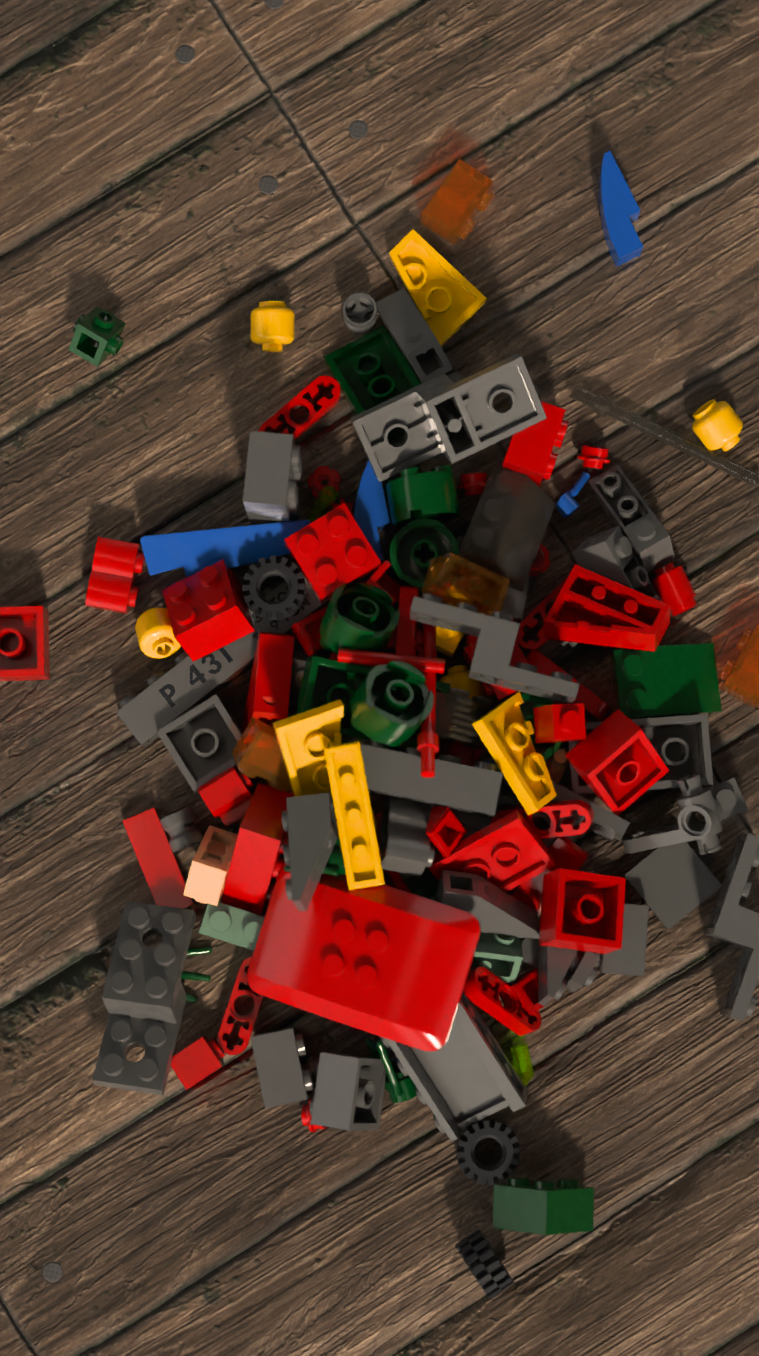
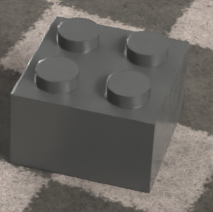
[156,694,255,793]
[251,1026,314,1108]
[309,1052,387,1131]

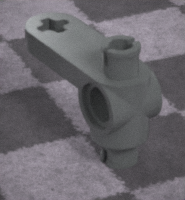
[622,773,723,855]

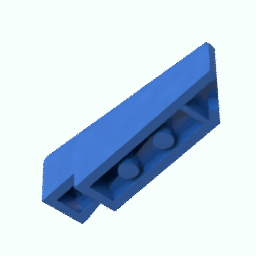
[140,520,310,578]

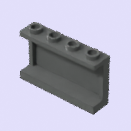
[379,992,528,1142]

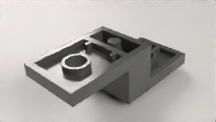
[350,353,547,482]
[410,593,579,704]
[704,833,759,1022]
[92,901,196,1095]

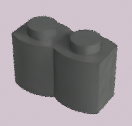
[379,796,435,877]

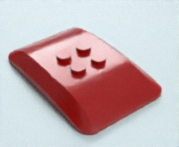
[247,862,481,1052]

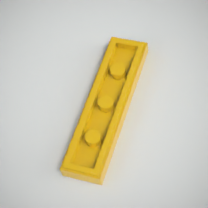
[324,741,385,890]

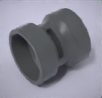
[343,292,377,334]
[160,808,203,853]

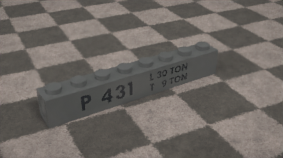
[116,565,361,748]

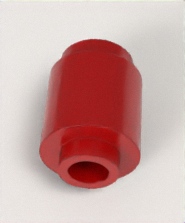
[651,563,697,617]

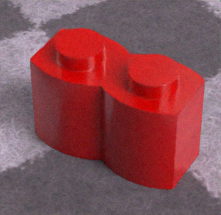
[85,537,145,614]
[197,766,255,819]

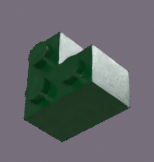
[493,1177,594,1235]

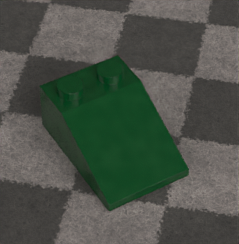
[324,325,421,442]
[610,643,722,719]

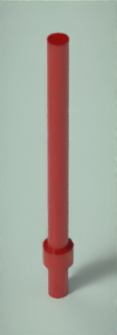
[417,588,439,778]

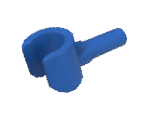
[556,472,590,518]

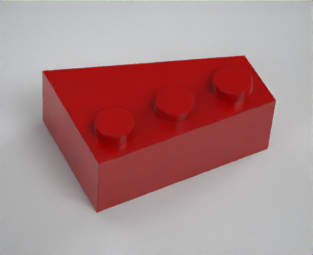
[543,564,671,652]
[221,783,295,915]

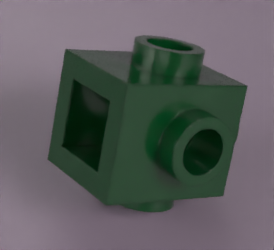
[68,306,126,367]

